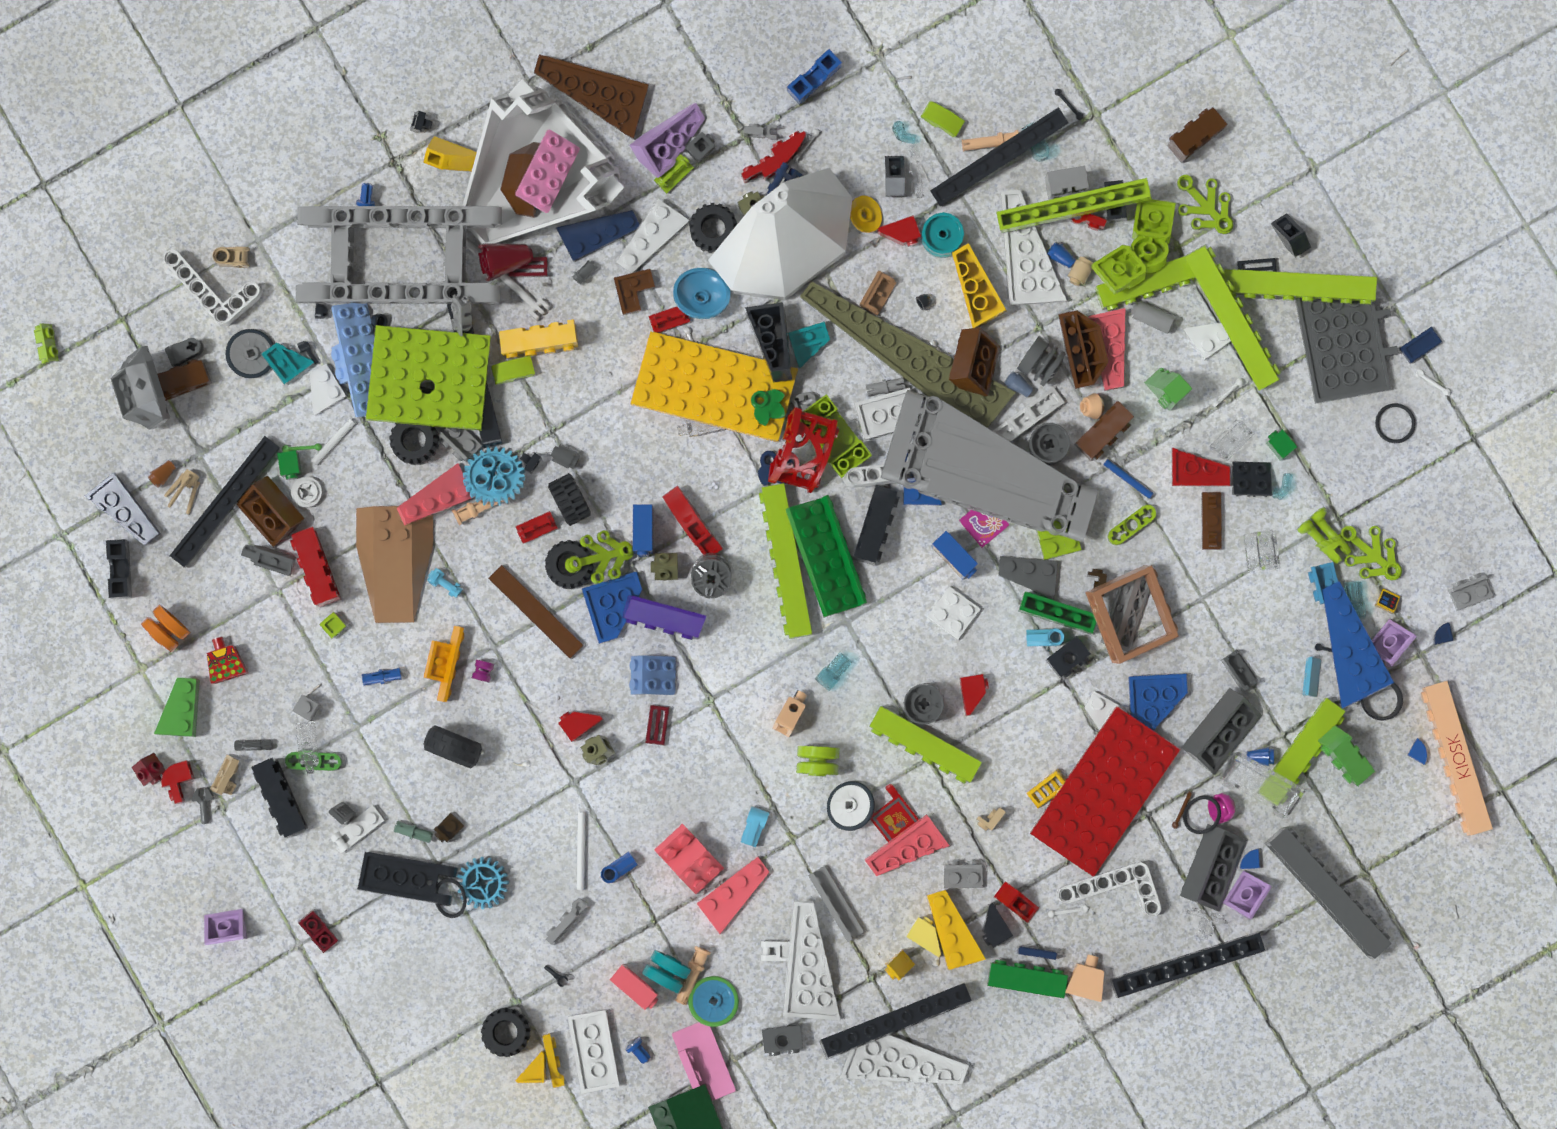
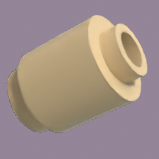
[1068,257,1093,286]

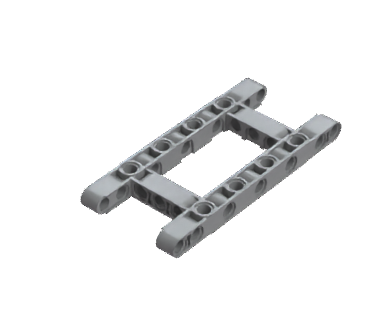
[296,206,502,304]

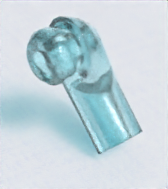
[892,121,916,144]
[1272,473,1293,500]

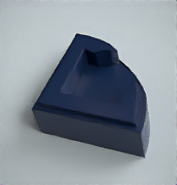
[1433,622,1454,645]

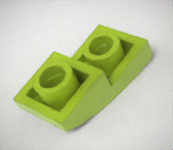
[920,101,965,137]
[491,356,535,385]

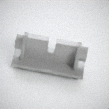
[451,295,472,337]

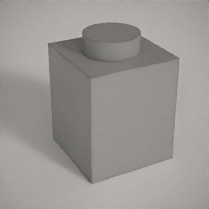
[292,695,321,722]

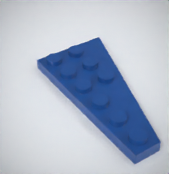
[1322,581,1394,709]

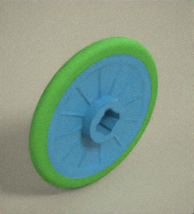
[688,976,739,1027]

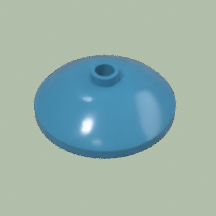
[673,268,730,319]

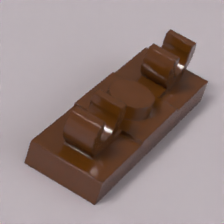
[1201,492,1222,550]

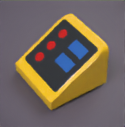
[1375,588,1400,614]

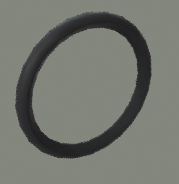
[1375,403,1416,443]
[1183,796,1221,834]
[436,878,467,918]

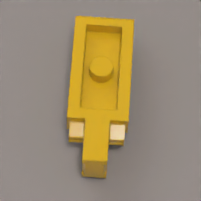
[542,1033,564,1088]

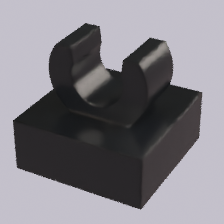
[410,111,433,133]
[520,453,542,474]

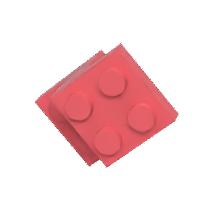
[654,823,724,894]

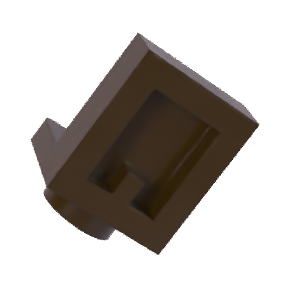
[1087,569,1107,598]
[434,813,464,843]

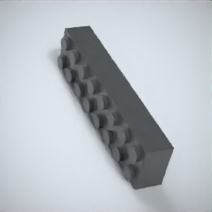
[1264,828,1392,959]

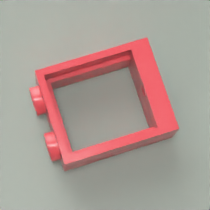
[610,964,659,1010]

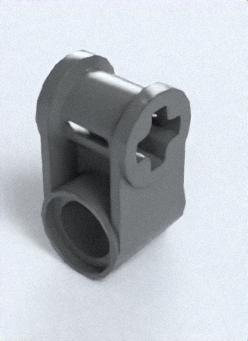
[165,338,204,367]

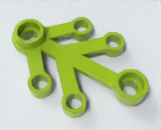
[1177,175,1233,234]
[1340,526,1402,581]
[565,530,634,584]

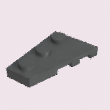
[998,556,1058,600]

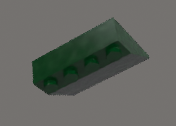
[648,1083,723,1129]

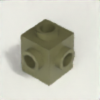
[737,191,764,216]
[651,553,678,581]
[580,735,615,766]

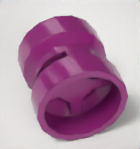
[471,660,495,683]

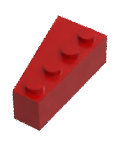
[290,527,342,608]

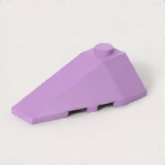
[629,103,705,178]

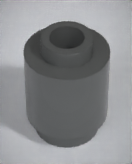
[550,444,580,469]

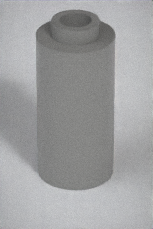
[1131,301,1175,334]

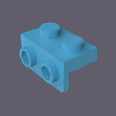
[1308,562,1338,605]

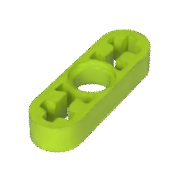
[1107,505,1156,545]

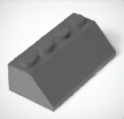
[1182,688,1262,775]
[1180,824,1247,912]

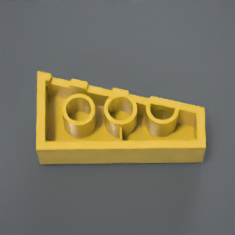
[952,243,1007,328]
[499,319,579,359]
[926,890,986,970]

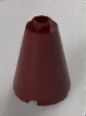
[478,243,533,282]

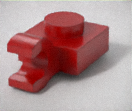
[1071,213,1107,231]

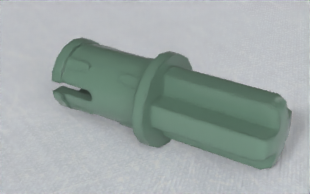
[394,821,433,843]

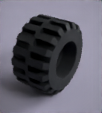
[689,203,737,253]
[389,423,439,465]
[548,473,591,526]
[545,540,594,589]
[481,1007,531,1057]

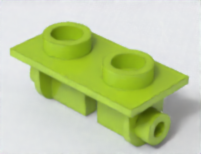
[653,154,694,194]
[33,323,59,364]

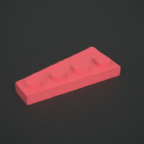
[1088,308,1125,391]
[397,463,474,526]
[864,814,949,876]
[697,857,769,934]

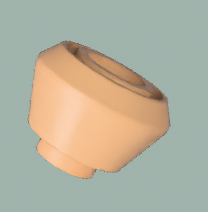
[1080,393,1104,419]

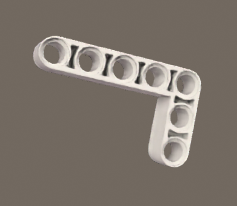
[164,250,262,326]
[843,435,926,488]
[1057,862,1161,917]

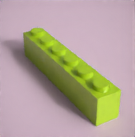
[1095,256,1196,311]
[1257,698,1346,805]
[869,706,982,784]

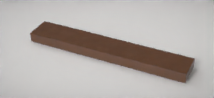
[488,565,584,659]

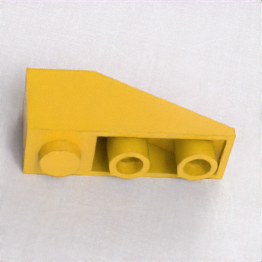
[423,136,477,172]
[885,949,915,981]

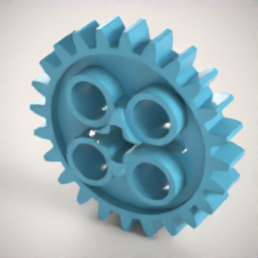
[463,447,525,507]

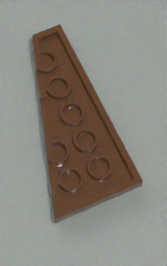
[534,54,649,140]

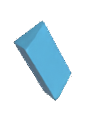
[1302,657,1321,697]

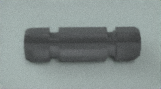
[234,740,272,751]

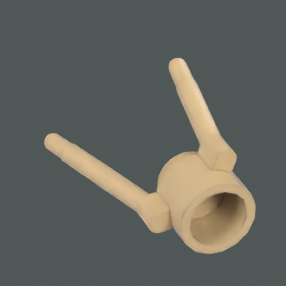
[164,469,200,515]

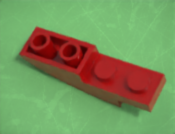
[741,131,806,183]
[662,485,723,555]

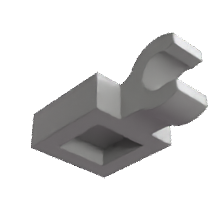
[744,123,777,140]

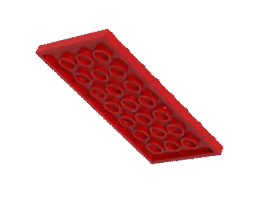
[1030,706,1181,877]

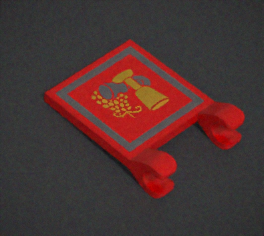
[870,784,919,842]

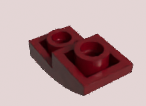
[298,909,338,953]

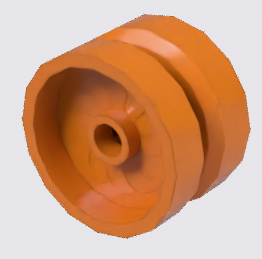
[141,604,191,652]

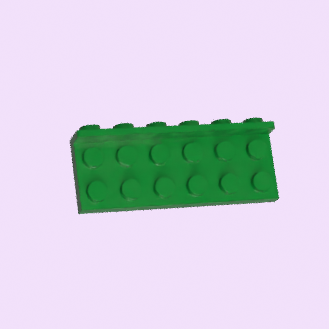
[785,495,867,618]

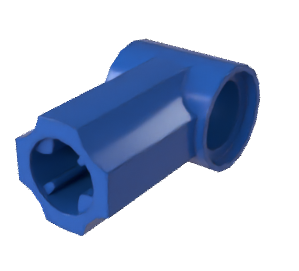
[601,851,638,883]

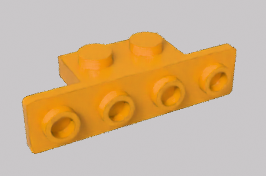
[423,626,464,702]

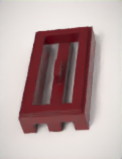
[509,257,548,278]
[645,705,669,746]

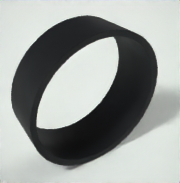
[1361,682,1403,721]

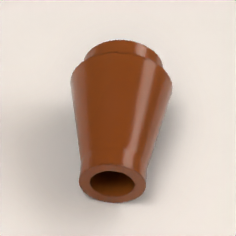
[148,460,176,488]

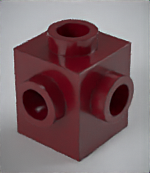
[131,753,165,786]

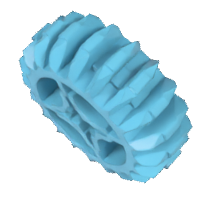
[457,857,509,909]

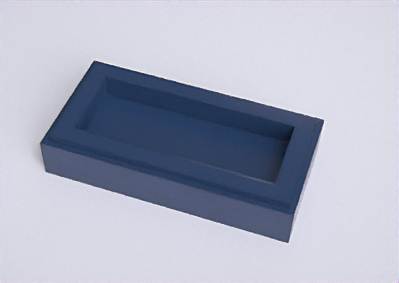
[1399,326,1442,364]
[1017,946,1057,960]

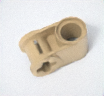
[212,247,250,268]

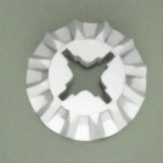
[291,477,322,508]

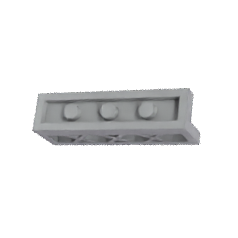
[1101,570,1150,652]
[808,865,864,942]

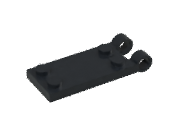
[357,852,458,906]

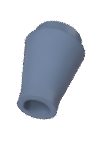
[1004,371,1034,398]

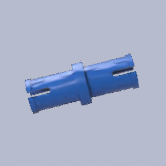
[362,667,402,686]

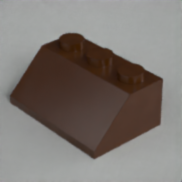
[949,327,1000,396]
[236,475,305,548]

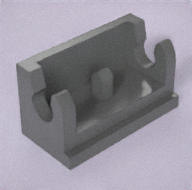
[1221,649,1258,692]

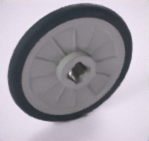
[225,329,274,379]

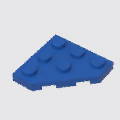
[582,571,642,644]
[1128,674,1188,731]

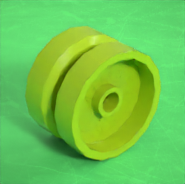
[796,746,840,777]

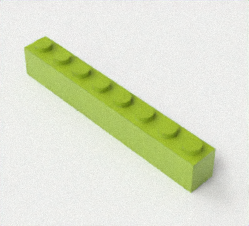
[996,178,1152,233]
[1185,244,1281,390]
[1223,269,1377,305]
[759,483,812,639]

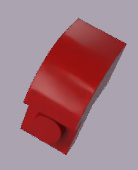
[161,760,195,804]

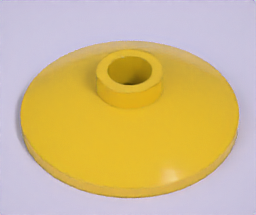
[850,195,882,233]

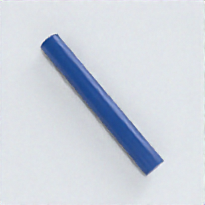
[1103,459,1153,499]

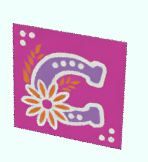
[959,510,1009,548]

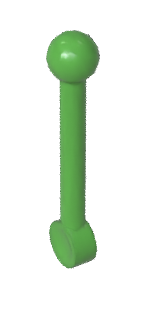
[282,443,322,452]

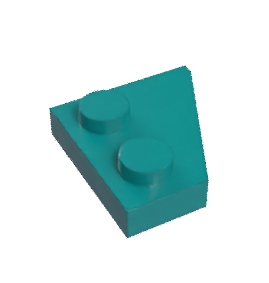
[788,321,830,368]
[261,343,314,385]

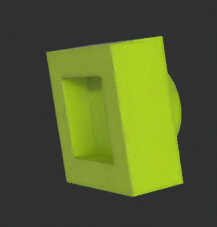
[319,612,347,639]

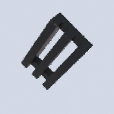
[1237,258,1277,272]

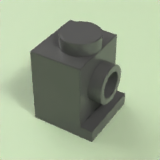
[685,132,715,164]

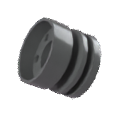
[1017,335,1066,387]
[1028,423,1070,465]
[691,553,731,599]
[903,683,944,725]

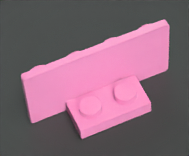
[515,129,580,213]
[672,1022,736,1101]

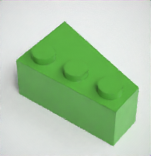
[1144,368,1192,411]
[154,678,200,737]
[1318,726,1375,786]

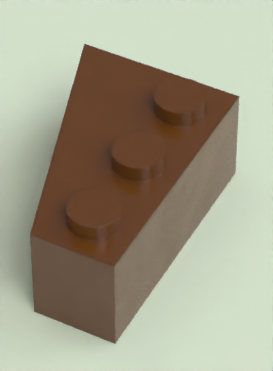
[1167,107,1228,163]
[157,359,212,401]
[1074,401,1134,461]

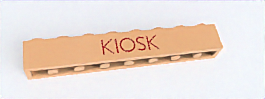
[1421,681,1493,836]

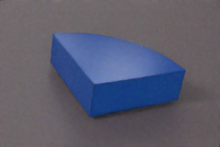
[1407,738,1427,765]
[1240,849,1260,869]

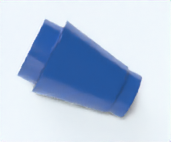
[1047,242,1076,268]
[1247,747,1274,766]

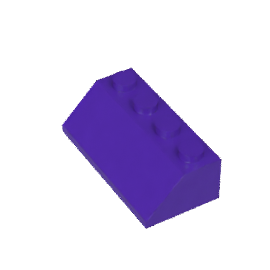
[622,595,706,640]

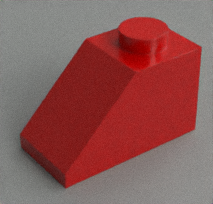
[877,215,921,247]
[959,674,989,716]
[558,711,603,742]
[994,881,1039,923]

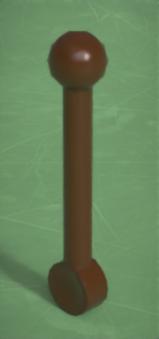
[1172,791,1192,829]

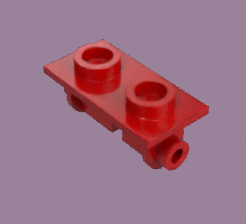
[648,306,690,333]
[515,511,558,544]

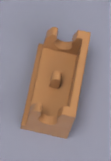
[860,270,897,316]

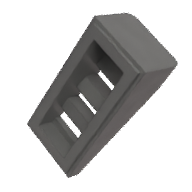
[328,802,356,825]

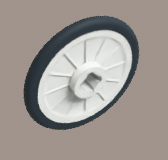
[827,781,875,831]

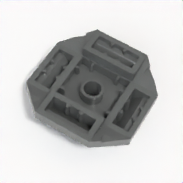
[110,346,170,430]

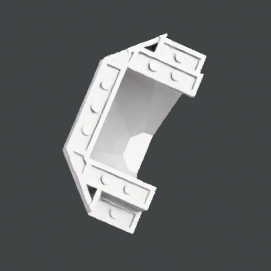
[462,78,625,244]
[708,168,852,300]

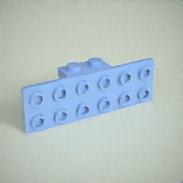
[331,303,375,417]

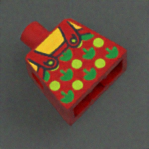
[207,637,248,684]

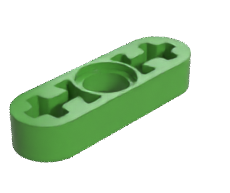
[285,752,342,771]

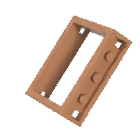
[1085,565,1179,664]

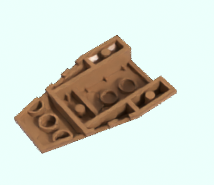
[356,506,433,623]

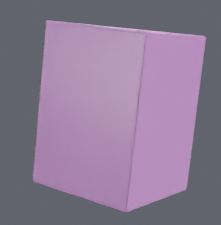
[1371,619,1416,667]
[1223,870,1272,920]
[204,909,247,945]

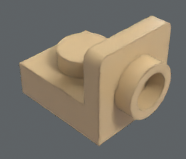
[976,808,1006,831]

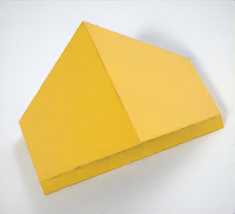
[515,1050,547,1083]

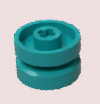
[921,212,964,258]
[642,950,692,994]

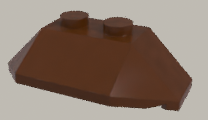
[500,142,540,218]
[1058,310,1108,389]

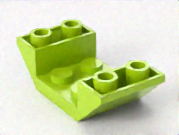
[800,394,872,478]

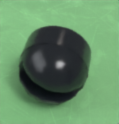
[916,294,932,311]
[315,303,328,319]
[371,313,388,328]

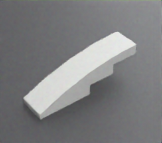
[993,387,1065,442]

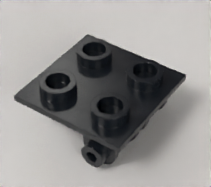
[1232,461,1272,497]

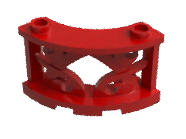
[768,407,839,493]

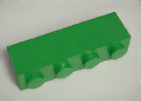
[1018,591,1096,635]
[987,959,1068,999]

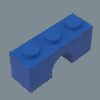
[787,49,842,105]

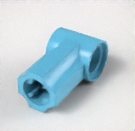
[1026,628,1064,647]
[741,806,770,847]

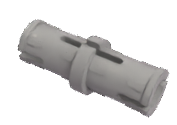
[866,377,905,397]

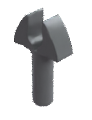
[192,787,214,824]

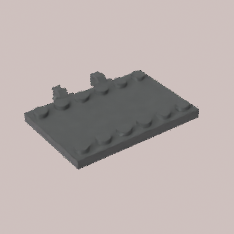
[1294,297,1399,404]

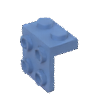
[629,655,676,695]

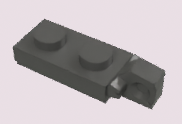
[241,545,296,576]

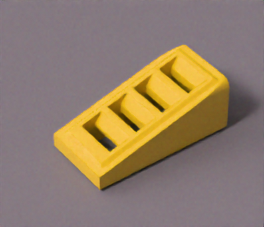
[1026,768,1066,808]

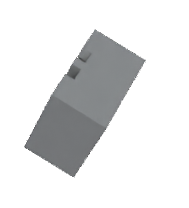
[1045,165,1089,200]

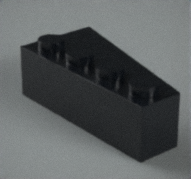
[745,302,792,383]
[853,485,900,566]
[251,757,308,838]

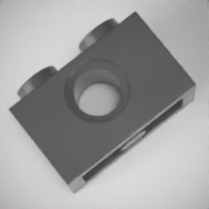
[762,1024,803,1056]

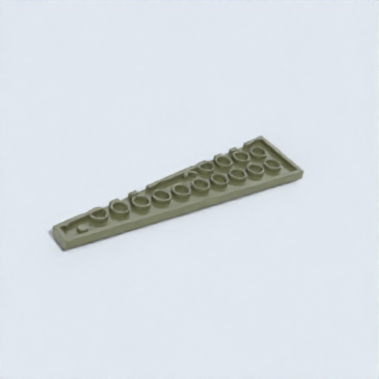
[800,282,1016,428]

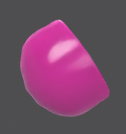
[1208,793,1236,824]

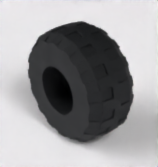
[423,725,482,769]

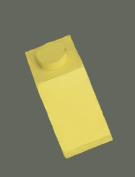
[906,916,942,958]

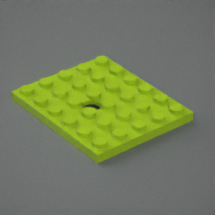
[366,325,491,431]

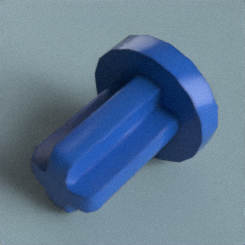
[356,183,375,206]
[625,1037,651,1064]

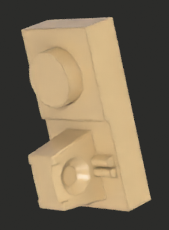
[210,755,239,795]

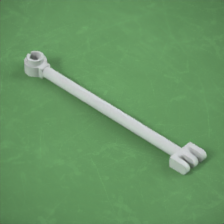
[442,228,550,321]

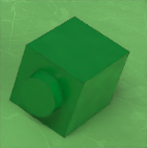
[1266,429,1297,461]
[277,450,302,480]

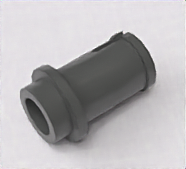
[572,260,597,285]

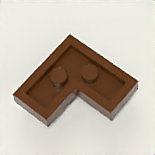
[614,269,655,315]

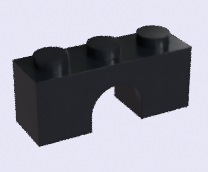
[106,539,132,599]

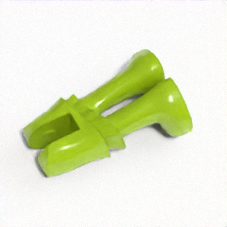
[1296,506,1352,564]

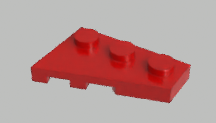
[1171,448,1230,486]

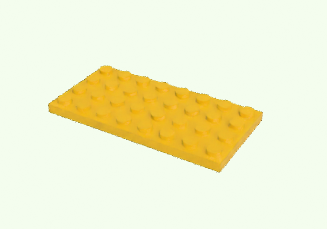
[630,331,798,443]

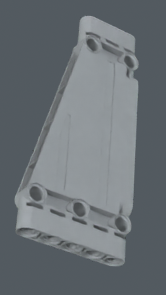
[881,390,1098,542]

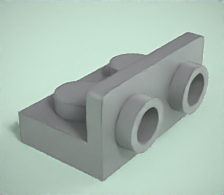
[438,428,483,463]
[1448,573,1493,611]
[944,861,983,888]

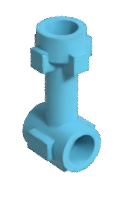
[427,568,463,598]

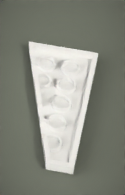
[1001,190,1067,306]
[783,900,841,1020]
[840,1023,969,1084]

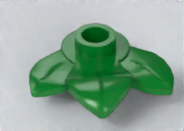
[751,389,785,426]

